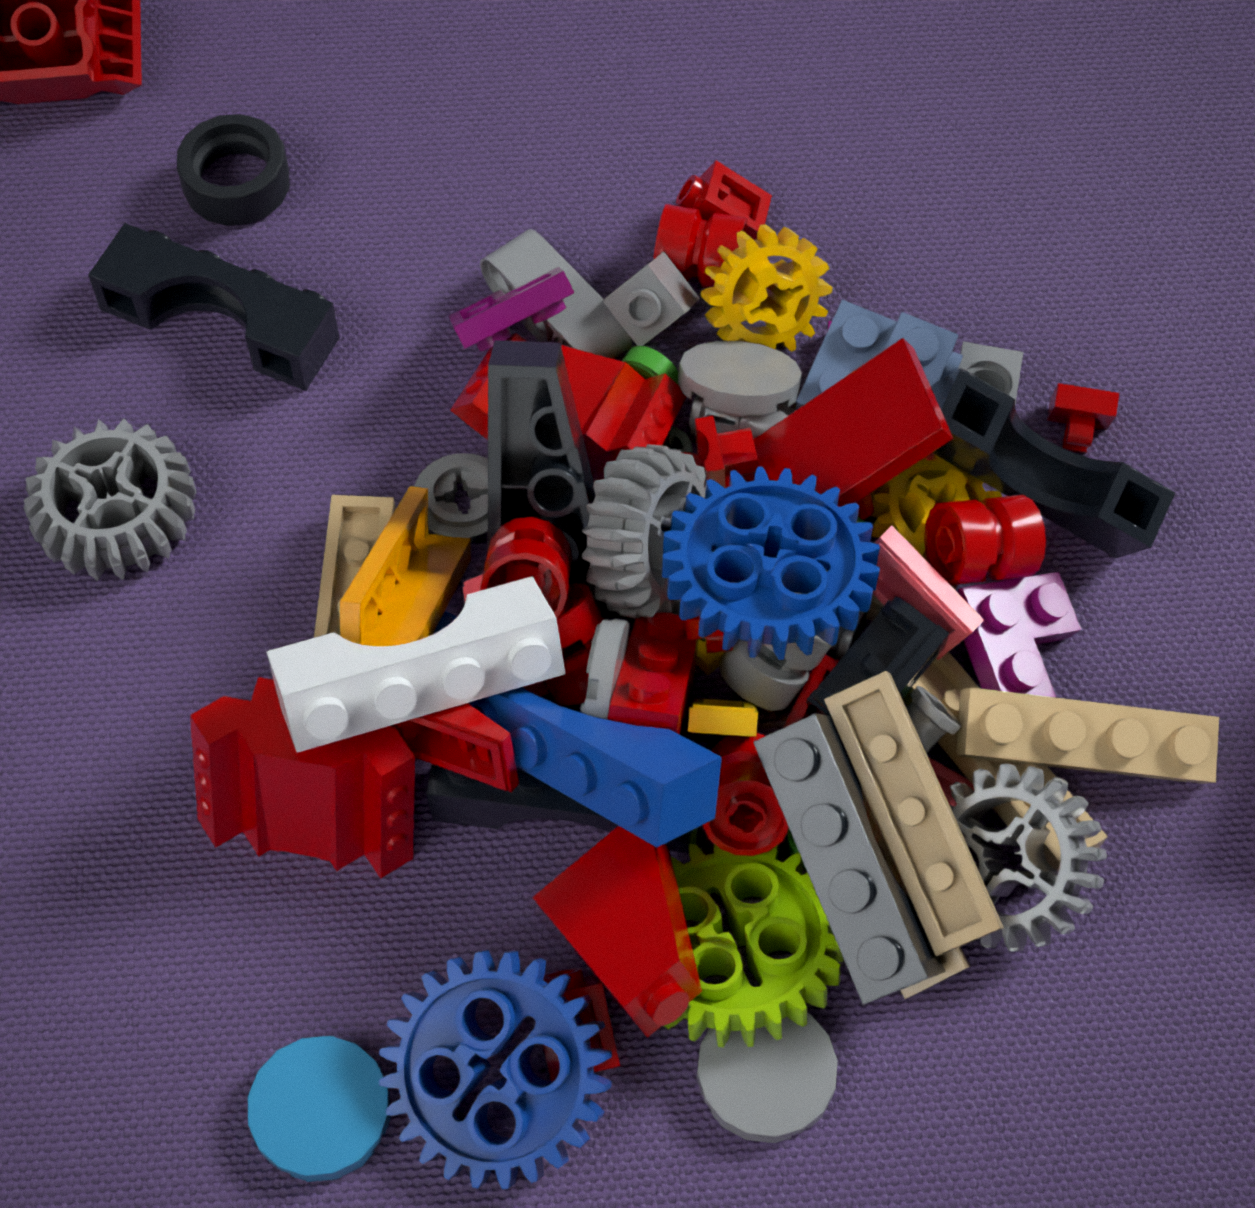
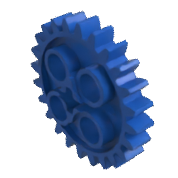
[662,467,880,660]
[379,950,612,1189]

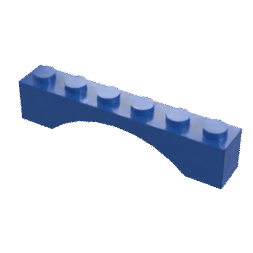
[433,611,722,847]

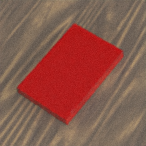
[753,338,953,507]

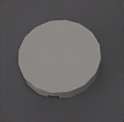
[678,341,802,417]
[580,619,629,720]
[697,1013,838,1143]

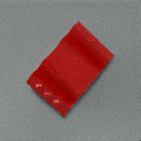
[0,0,142,104]
[450,333,686,482]
[190,677,415,879]

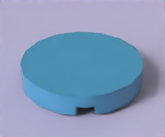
[248,1036,391,1182]

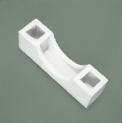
[266,576,566,753]

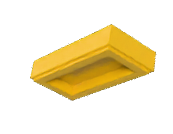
[688,698,758,737]

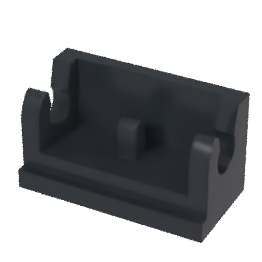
[806,596,949,716]

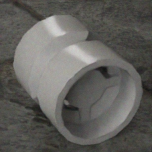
[719,592,831,711]

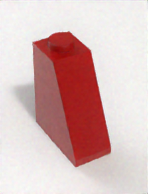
[532,826,702,1038]

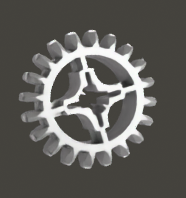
[24,418,196,581]
[582,444,706,619]
[949,764,1107,951]

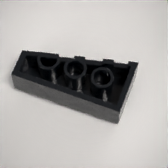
[488,340,616,616]

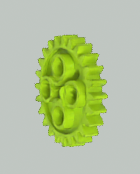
[664,844,844,1048]

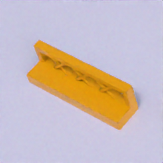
[340,486,471,646]

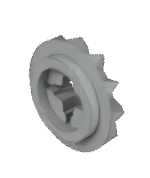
[414,453,488,543]

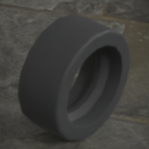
[177,114,290,226]

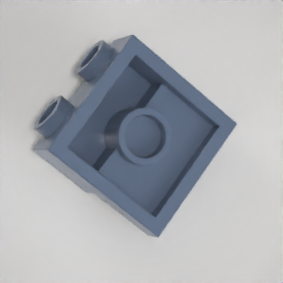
[794,300,964,410]

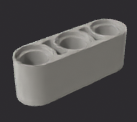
[480,229,632,359]

